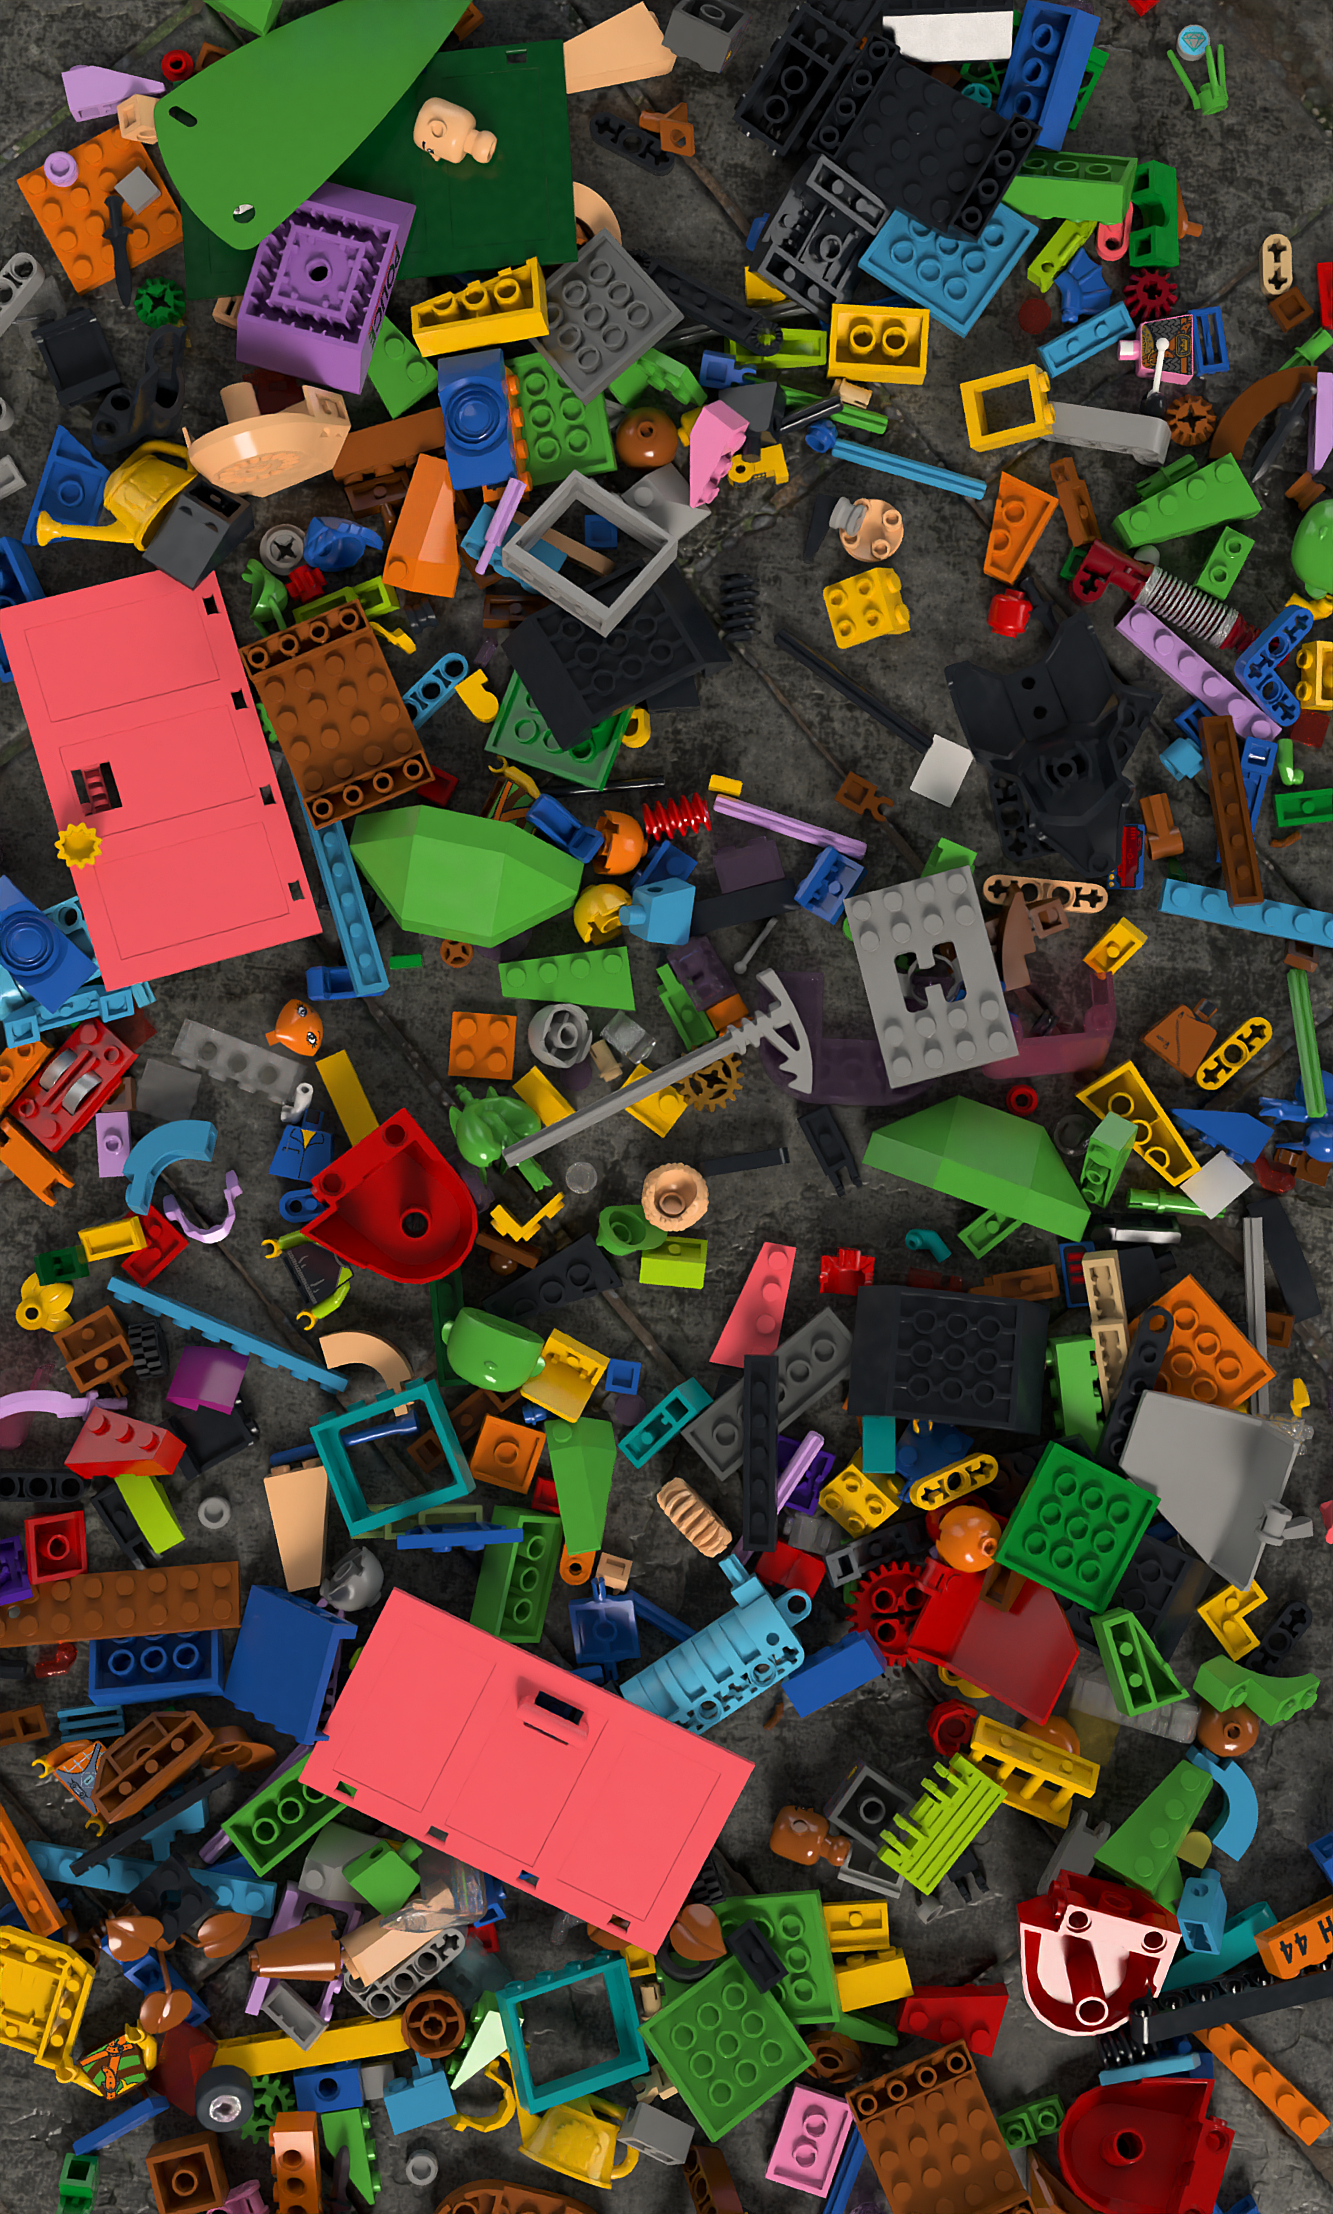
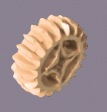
[657,1477,732,1557]

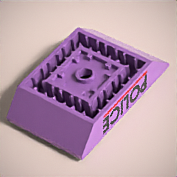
[236,181,416,395]

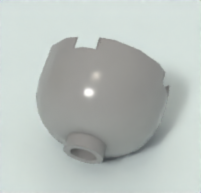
[527,1003,592,1068]
[320,1546,384,1612]

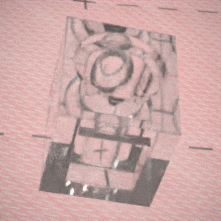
[782,1510,834,1555]

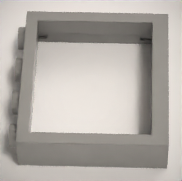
[502,469,678,638]

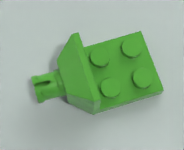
[608,347,708,409]

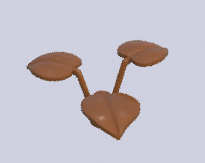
[587,1891,727,1961]
[105,1910,252,2034]

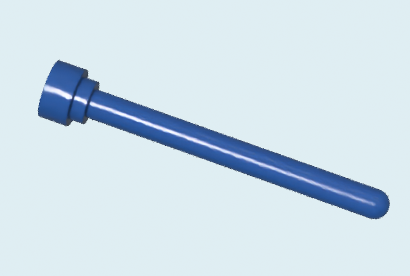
[270,1409,421,1466]

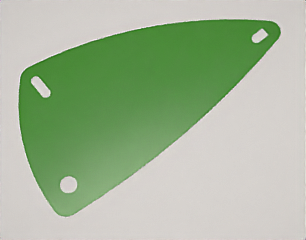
[154,0,472,250]

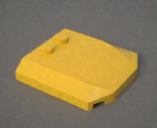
[0,1925,96,2070]

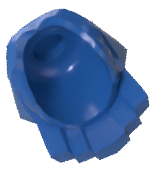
[303,517,384,572]

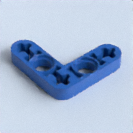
[1234,604,1313,726]

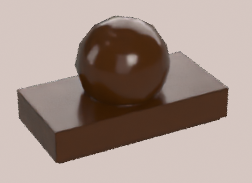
[475,1225,543,1276]

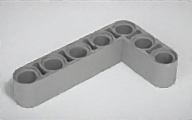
[0,252,45,431]

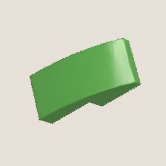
[996,2093,1066,2150]

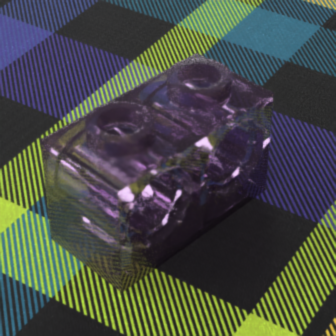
[667,936,738,1012]

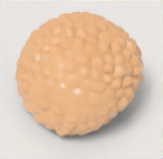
[641,1162,709,1232]

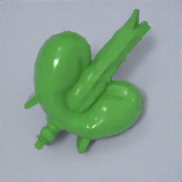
[449,1085,553,1192]

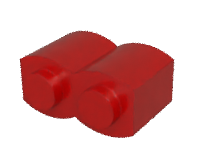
[754,1536,826,1601]

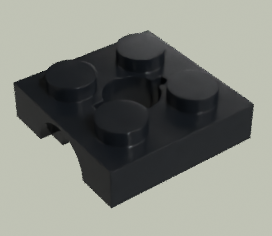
[126,1850,220,1945]

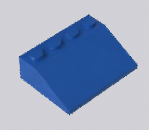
[88,1629,225,1707]

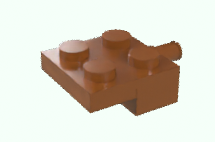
[52,1304,133,1399]

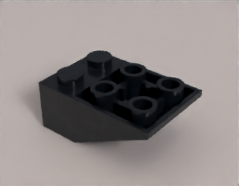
[142,473,255,591]

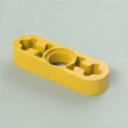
[1194,1017,1272,1090]
[910,1452,998,1510]

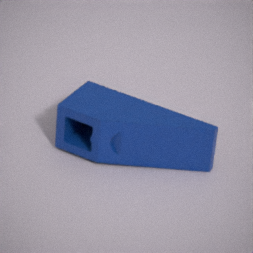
[1166,1108,1274,1165]

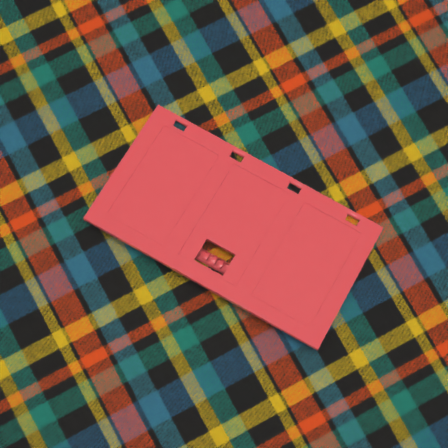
[0,570,323,992]
[298,1586,755,1955]

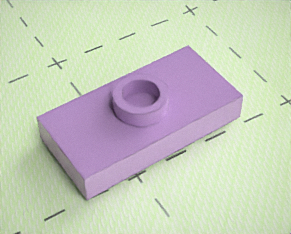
[95,1111,132,1178]

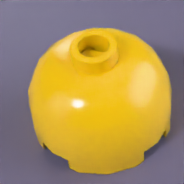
[573,884,633,946]

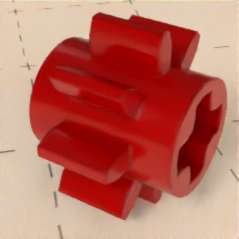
[285,564,327,605]

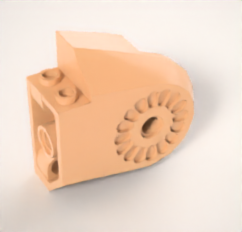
[182,382,351,497]

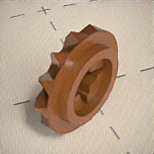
[1164,394,1217,447]

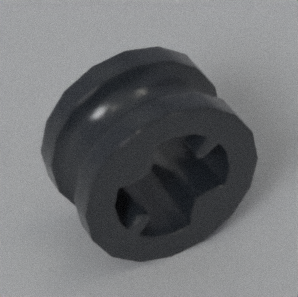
[1030,1008,1060,1041]

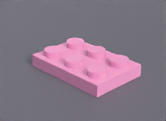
[765,2082,853,2198]

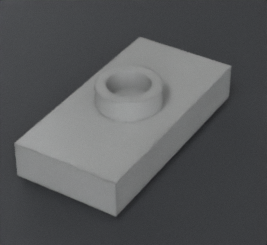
[260,1980,329,2051]

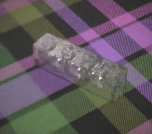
[171,1018,310,1106]

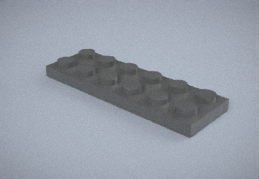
[680,1306,853,1481]

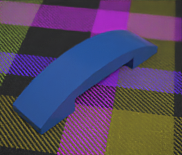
[1215,736,1278,863]

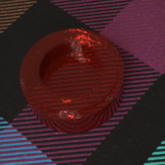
[1018,299,1051,334]

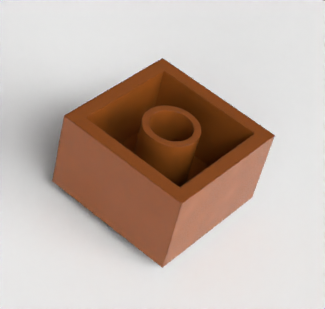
[145,2130,230,2214]

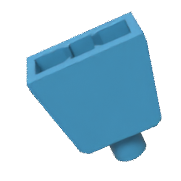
[619,877,696,946]
[1176,1868,1227,1955]

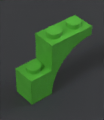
[1193,1654,1321,1726]

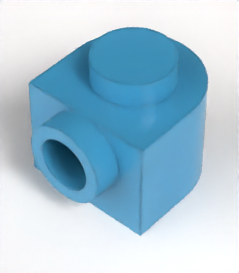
[1159,738,1204,782]

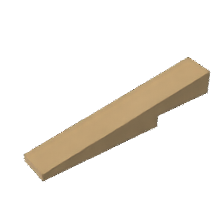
[1082,1249,1130,1417]

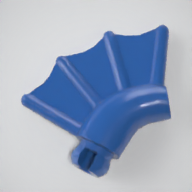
[1054,247,1112,325]

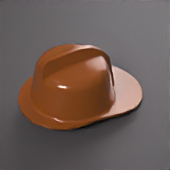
[200,1726,277,1772]

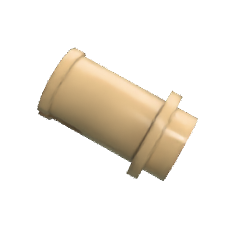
[830,377,872,410]
[589,1039,623,1082]
[640,1982,662,2021]

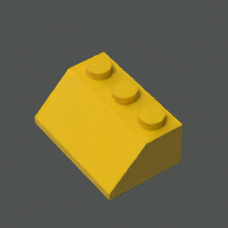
[826,304,930,385]

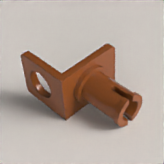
[639,102,695,157]

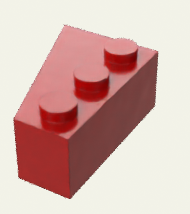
[64,1406,187,1479]
[895,1983,1009,2057]

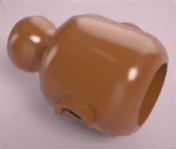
[769,1804,851,1867]

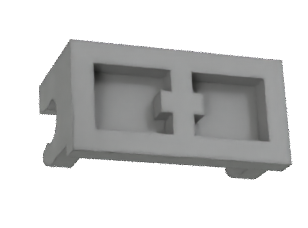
[835,1836,905,1899]
[616,2102,695,2165]

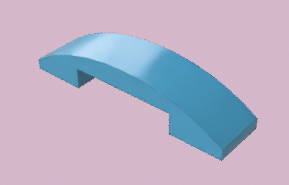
[2,985,135,1049]

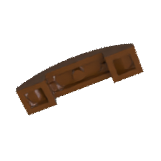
[938,896,1070,974]
[406,1386,522,1474]
[0,1703,51,1747]

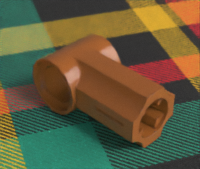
[1138,793,1183,861]

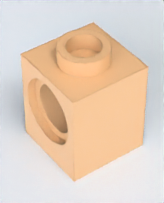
[116,94,160,145]

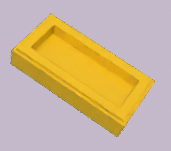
[78,1216,147,1262]

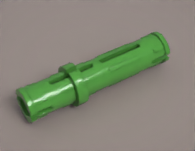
[1126,1187,1226,1218]

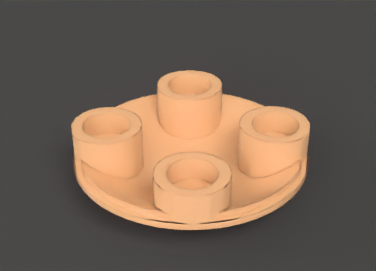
[839,498,904,563]

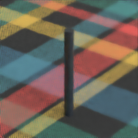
[538,775,665,798]

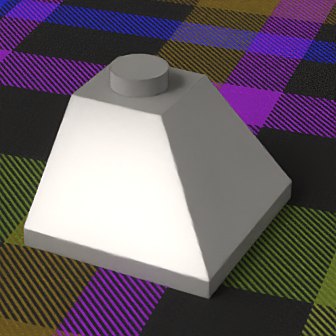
[621,462,711,540]
[298,1820,387,1904]

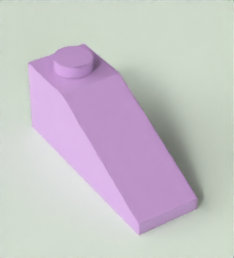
[61,65,168,122]
[1307,372,1333,477]

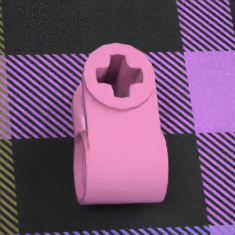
[206,2179,270,2214]

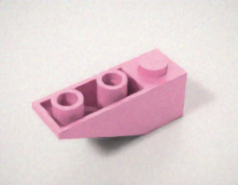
[690,400,750,509]

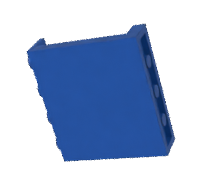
[223,1585,358,1745]

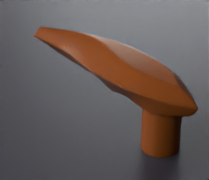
[1177,180,1203,239]

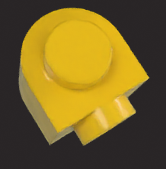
[622,706,651,748]

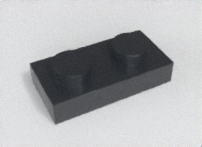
[723,1918,789,1994]

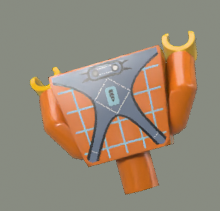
[32,1736,122,1836]

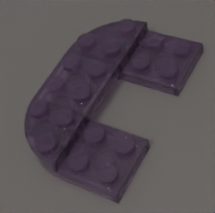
[757,971,952,1106]

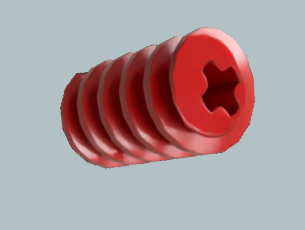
[642,792,712,842]

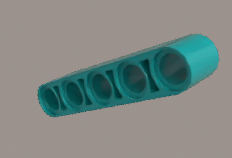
[1146,1901,1279,1996]

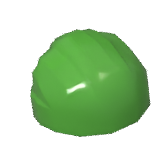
[242,559,288,622]

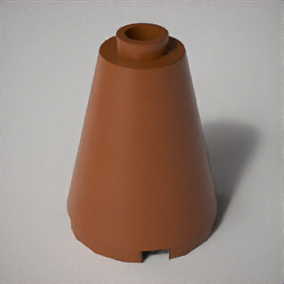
[248,1914,341,1982]

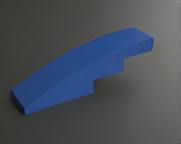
[100,1934,211,2035]

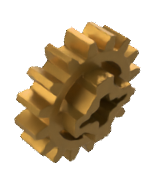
[676,1041,744,1112]

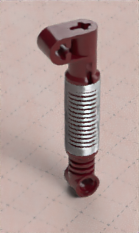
[1068,538,1290,670]

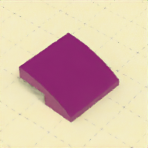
[165,1346,250,1415]

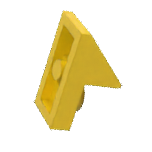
[1083,916,1148,980]

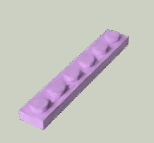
[1115,603,1282,742]

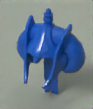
[1259,1070,1333,1163]

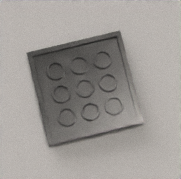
[528,227,685,406]

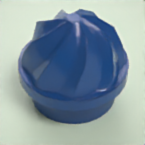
[805,418,838,453]

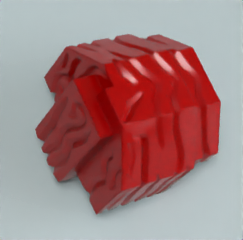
[818,1247,875,1296]
[926,1698,977,1758]

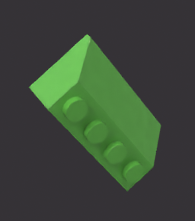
[1001,149,1138,225]
[469,1505,564,1643]
[221,1750,357,1877]

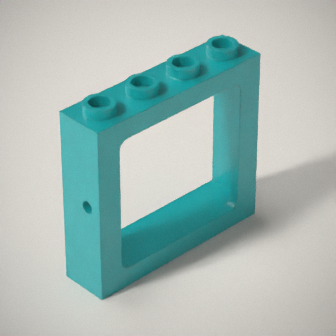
[309,1377,477,1537]
[495,1949,650,2115]

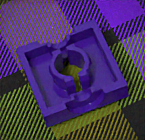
[778,1433,836,1516]
[0,1535,33,1606]

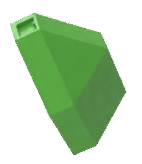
[349,805,584,948]
[862,1095,1091,1243]

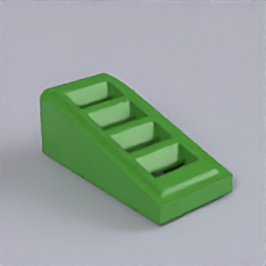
[828,2009,898,2046]

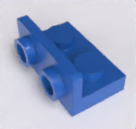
[628,840,698,897]

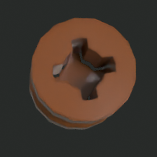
[1285,470,1325,512]
[440,939,474,968]

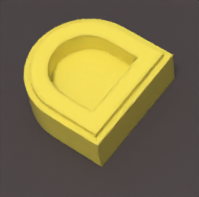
[1176,1829,1212,1869]

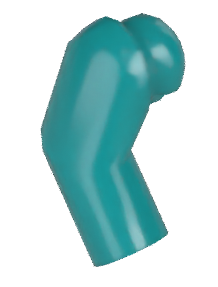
[905,1228,952,1263]

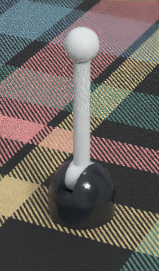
[1139,338,1169,417]

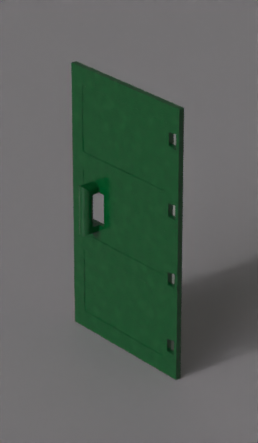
[173,39,578,301]

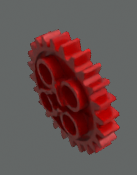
[845,1561,929,1667]

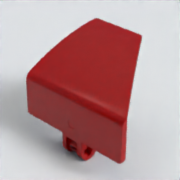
[904,1504,1080,1726]

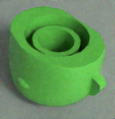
[1291,499,1333,600]
[441,1307,545,1392]

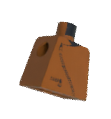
[1139,998,1217,1078]

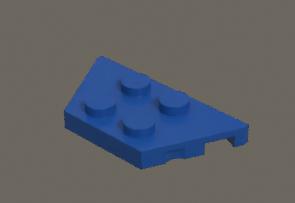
[21,425,111,547]
[396,1521,523,1552]

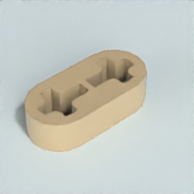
[1259,234,1292,299]

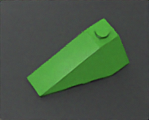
[544,1416,617,1556]

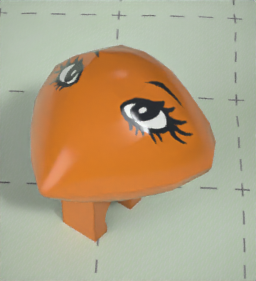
[265,999,323,1057]

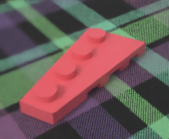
[709,1241,796,1368]

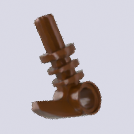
[62,1901,142,1969]

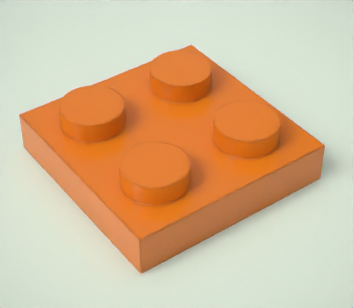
[448,1011,517,1080]
[468,1413,547,1495]

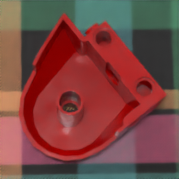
[299,1107,478,1284]
[1016,1869,1182,2036]
[1057,2077,1236,2214]

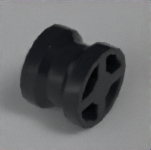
[403,596,439,635]

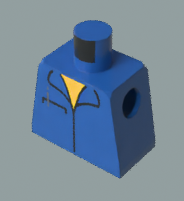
[268,1108,335,1182]

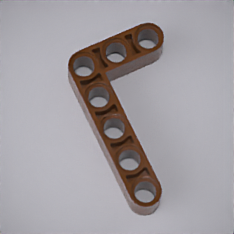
[681,2144,744,2214]

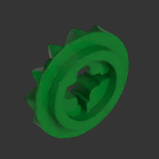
[134,276,186,329]

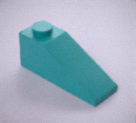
[617,1377,714,1469]

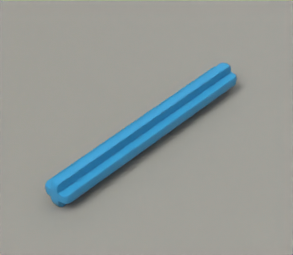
[832,438,987,500]

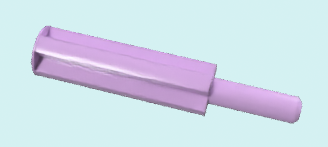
[475,477,527,575]

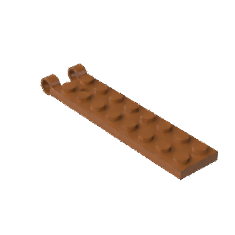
[0,1561,242,1648]

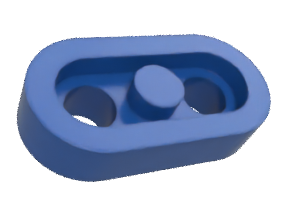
[279,1188,328,1223]

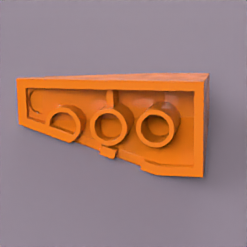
[381,453,461,598]

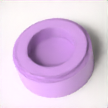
[44,151,79,187]

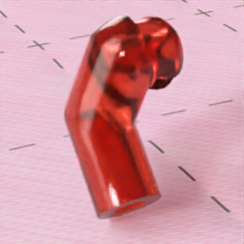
[1251,1155,1295,1193]
[35,1643,78,1679]

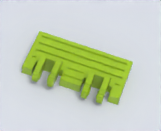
[877,1752,1008,1896]

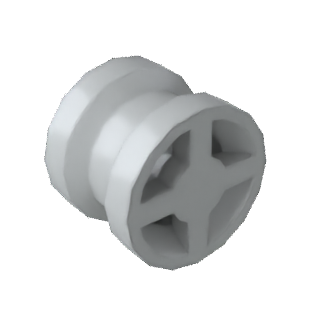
[829,497,867,537]

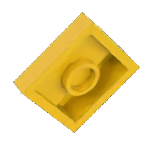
[1295,641,1333,711]

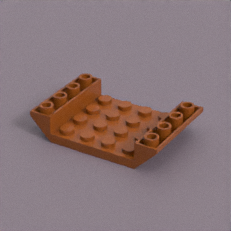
[238,598,436,831]
[844,2038,1037,2214]

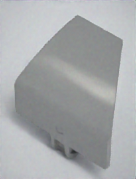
[1119,1390,1300,1592]

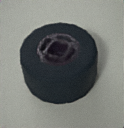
[194,2065,255,2132]

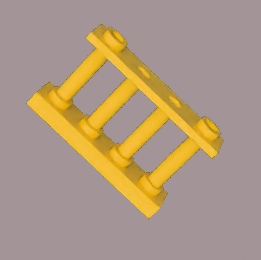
[949,1714,1100,1829]

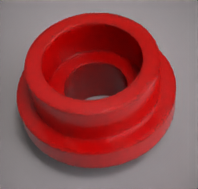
[161,49,194,82]
[1005,1084,1038,1116]

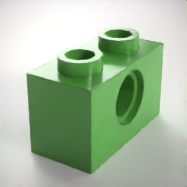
[1191,526,1255,605]

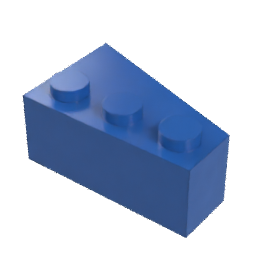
[781,1629,887,1718]

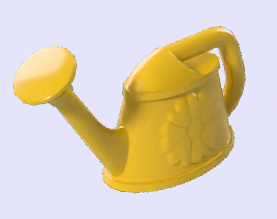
[36,439,199,551]
[500,2041,640,2189]

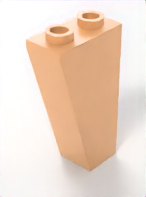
[564,1,677,94]
[264,1458,331,1592]
[339,1879,462,1987]

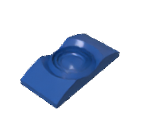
[438,348,518,491]
[0,875,99,1014]

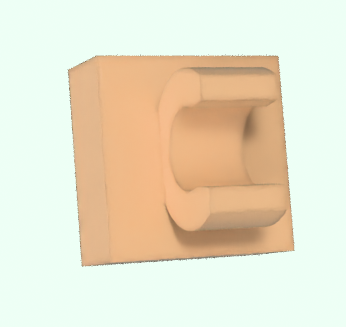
[595,1552,633,1595]

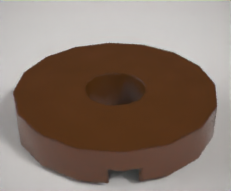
[803,2030,863,2083]

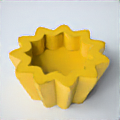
[54,822,103,870]

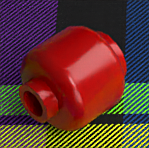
[986,588,1033,638]

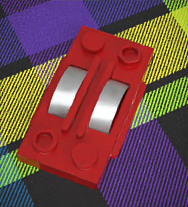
[8,1016,139,1153]

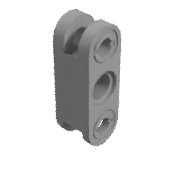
[1037,1809,1111,1896]

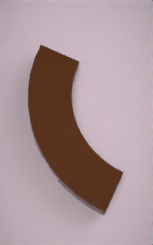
[1207,366,1318,460]

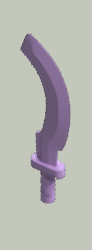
[0,1390,127,1421]

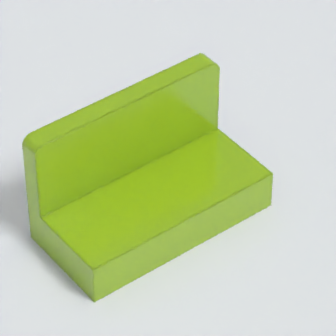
[639,1236,708,1289]

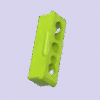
[1027,219,1098,293]

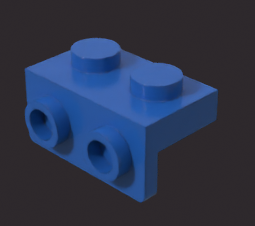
[794,845,868,926]

